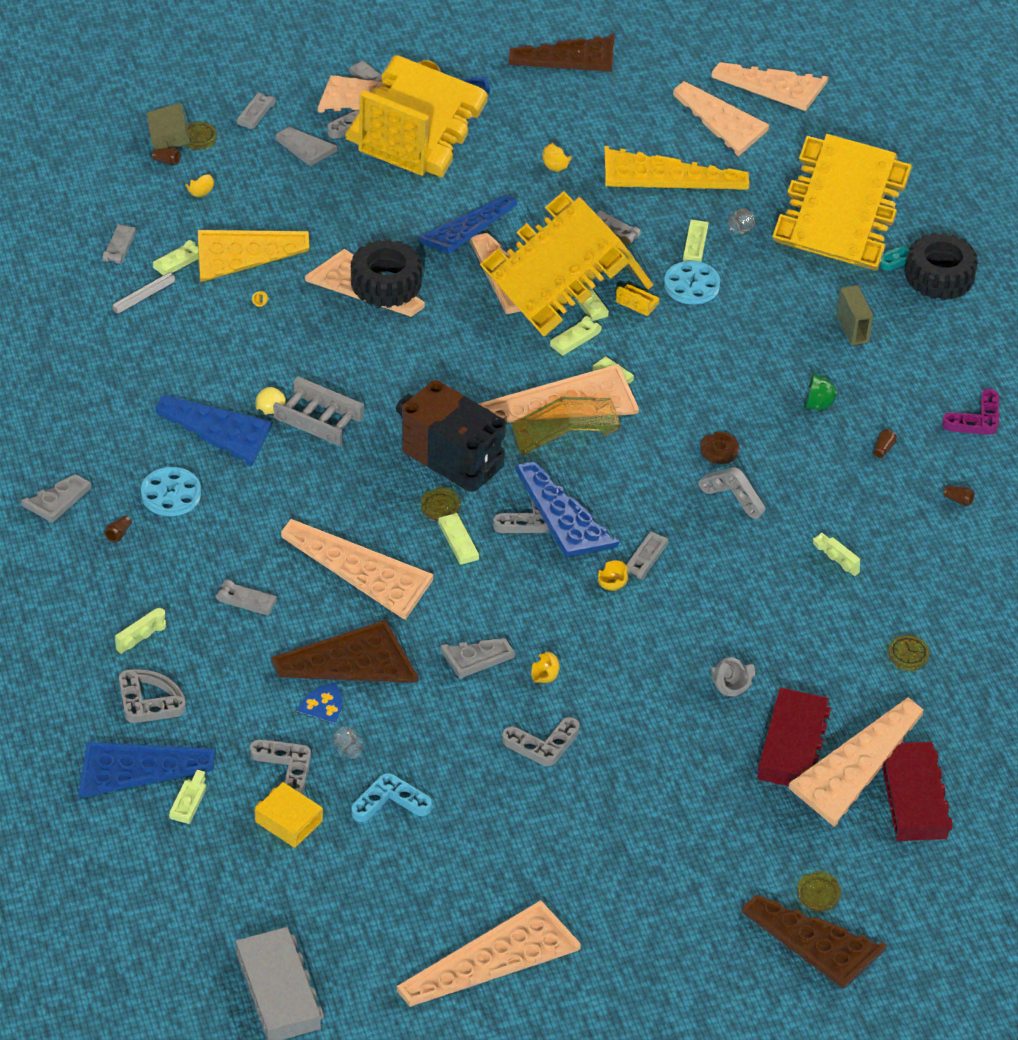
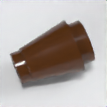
[152,148,180,166]
[873,429,897,458]
[944,485,975,506]
[104,516,132,542]

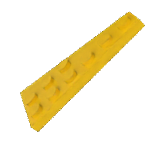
[197,230,309,282]

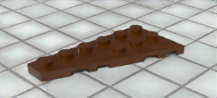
[509,34,615,72]
[741,894,887,989]

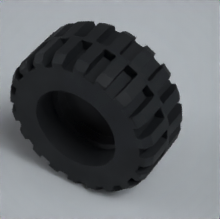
[905,233,978,300]
[351,239,422,308]

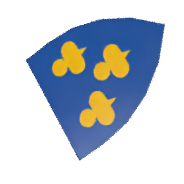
[297,683,342,723]

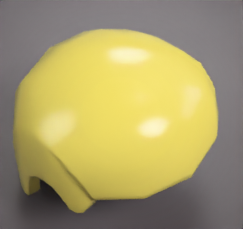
[255,387,286,415]

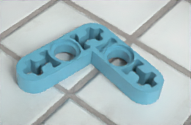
[352,773,432,822]

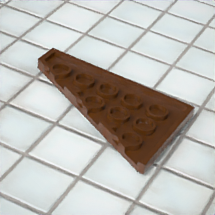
[271,620,418,683]

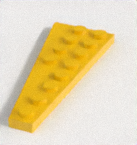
[604,146,749,190]

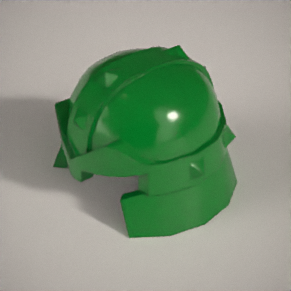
[804,373,837,411]

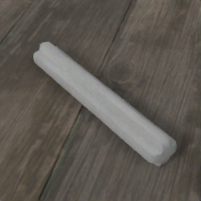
[112,272,175,314]

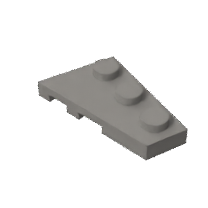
[276,127,337,166]
[21,474,91,523]
[441,638,515,679]

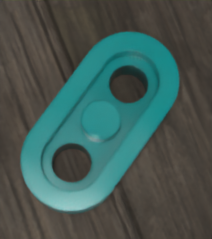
[879,247,909,271]

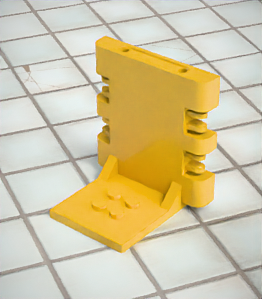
[346,55,488,178]
[772,134,912,270]
[480,191,653,337]

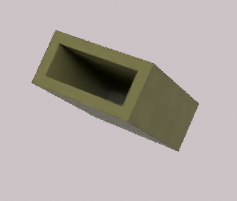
[147,103,191,149]
[836,285,873,346]

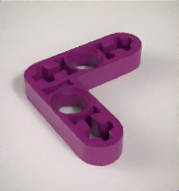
[942,389,999,435]

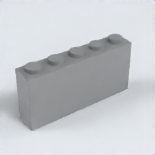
[236,927,324,1040]

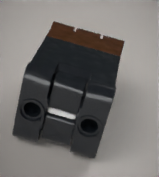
[396,380,506,492]

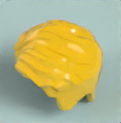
[542,142,572,172]

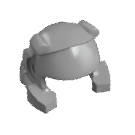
[711,657,755,697]

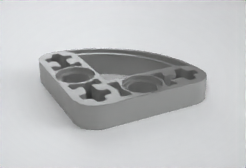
[119,669,186,723]

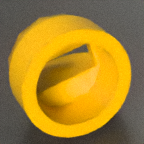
[252,291,268,307]

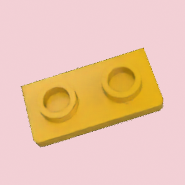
[616,284,660,316]

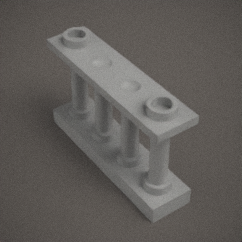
[273,377,364,446]

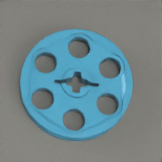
[664,261,720,305]
[141,467,201,516]

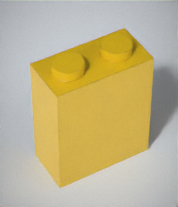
[255,782,323,848]

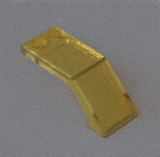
[511,397,621,455]

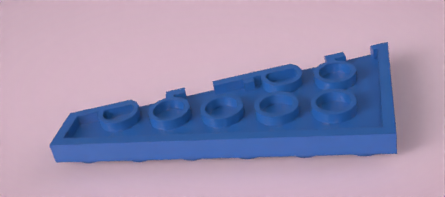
[418,195,518,254]
[156,395,272,466]
[515,462,619,557]
[79,742,215,798]

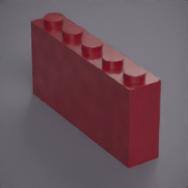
[757,687,831,786]
[882,742,953,841]

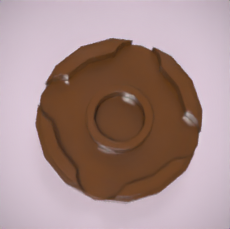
[700,432,739,464]

